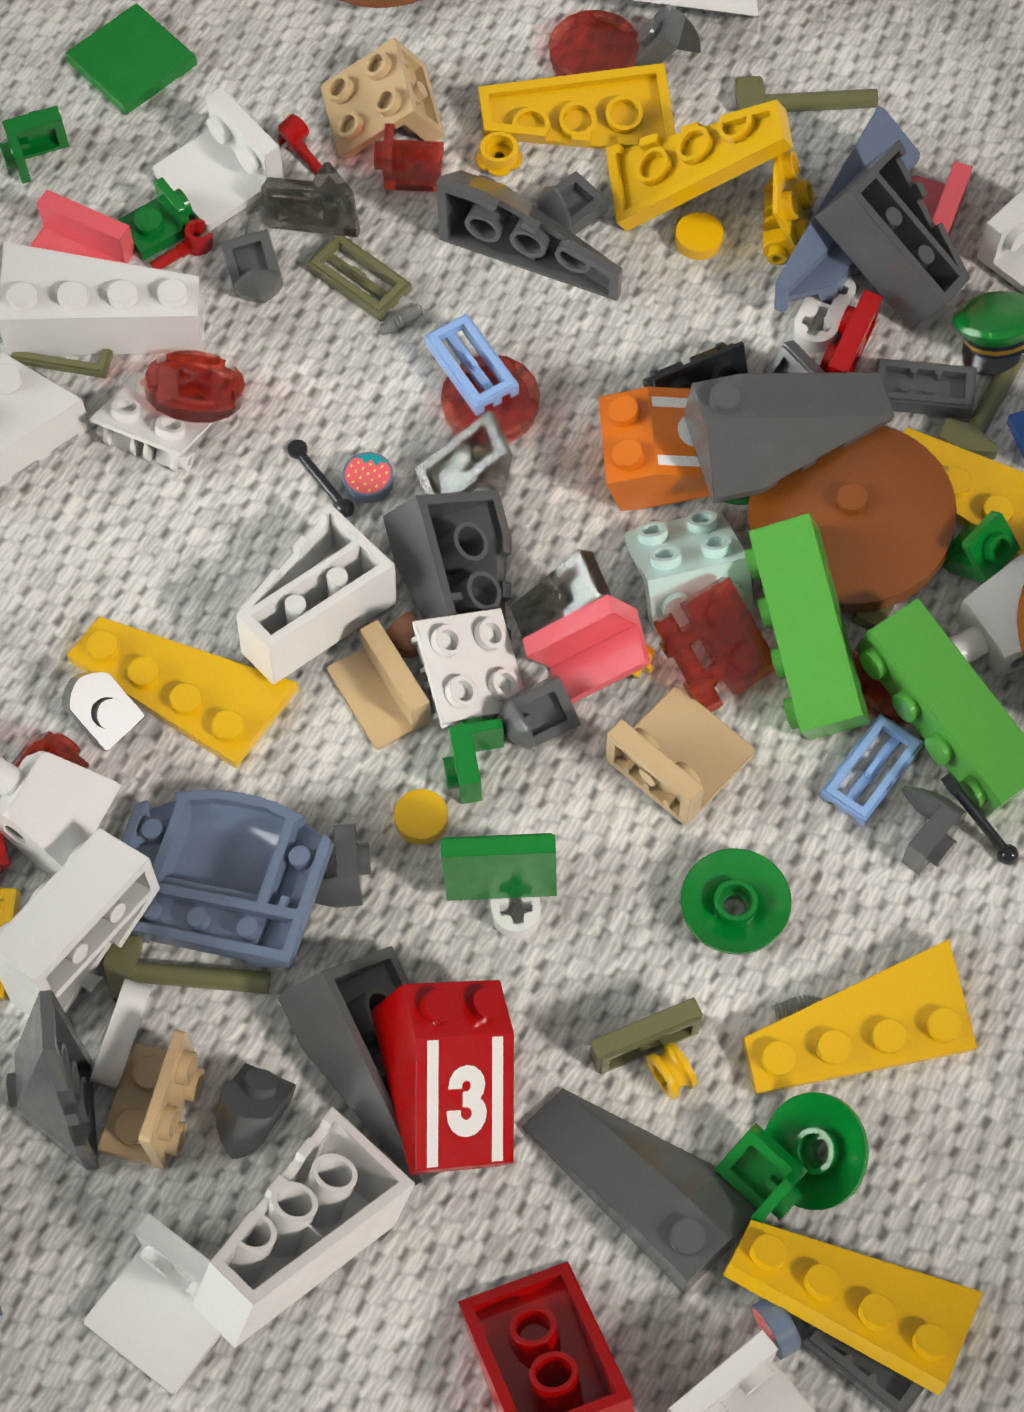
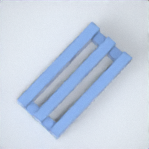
[425,313,519,416]
[819,714,924,826]

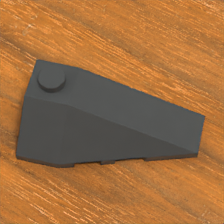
[436,170,622,301]
[684,372,895,503]
[383,489,512,641]
[278,946,441,1186]
[6,990,99,1170]
[522,1088,757,1294]

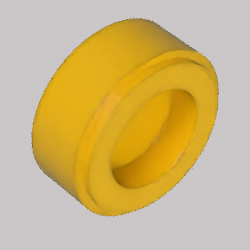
[675,212,724,260]
[394,789,449,845]

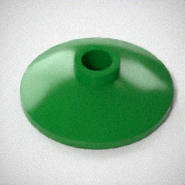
[680,848,792,955]
[765,1092,869,1210]

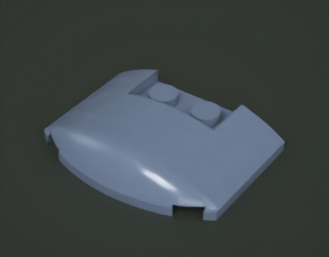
[121,790,334,968]

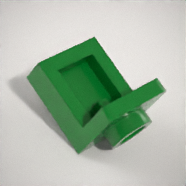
[0,105,70,184]
[942,511,1021,583]
[442,717,504,804]
[715,1123,808,1223]

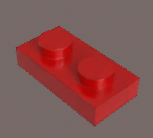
[820,289,883,373]

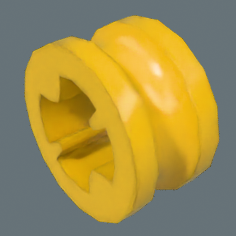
[646,1041,698,1100]

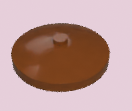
[748,426,957,613]

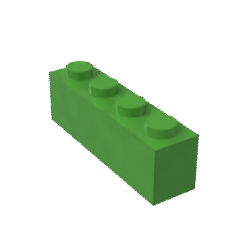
[745,513,871,740]
[855,598,1024,818]

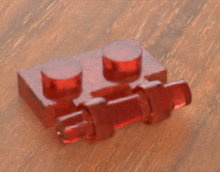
[653,577,775,712]

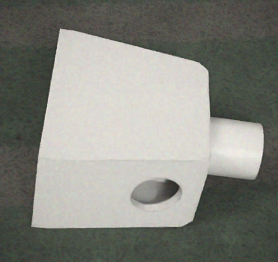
[950,553,1024,677]
[0,751,122,876]

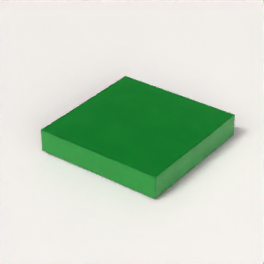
[65,3,197,115]
[441,833,557,901]

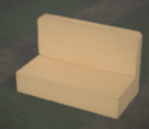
[327,620,432,750]

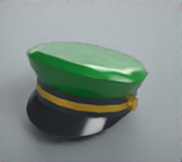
[952,291,1024,375]

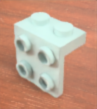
[624,510,754,634]

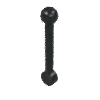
[287,439,355,518]
[941,772,1019,865]

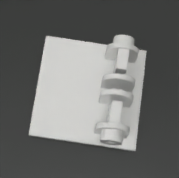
[90,372,226,472]
[411,608,524,730]

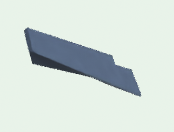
[774,106,920,312]

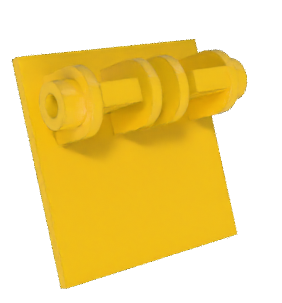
[763,150,815,265]

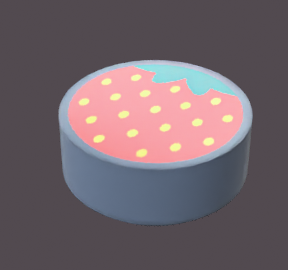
[342,452,394,503]
[751,1299,801,1360]

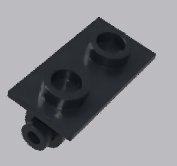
[643,341,748,389]

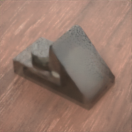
[261,162,361,237]
[414,411,513,495]
[510,549,611,638]

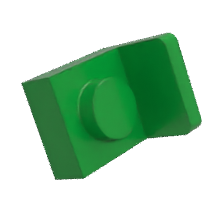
[118,177,193,261]

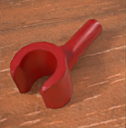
[278,114,325,176]
[149,219,213,270]

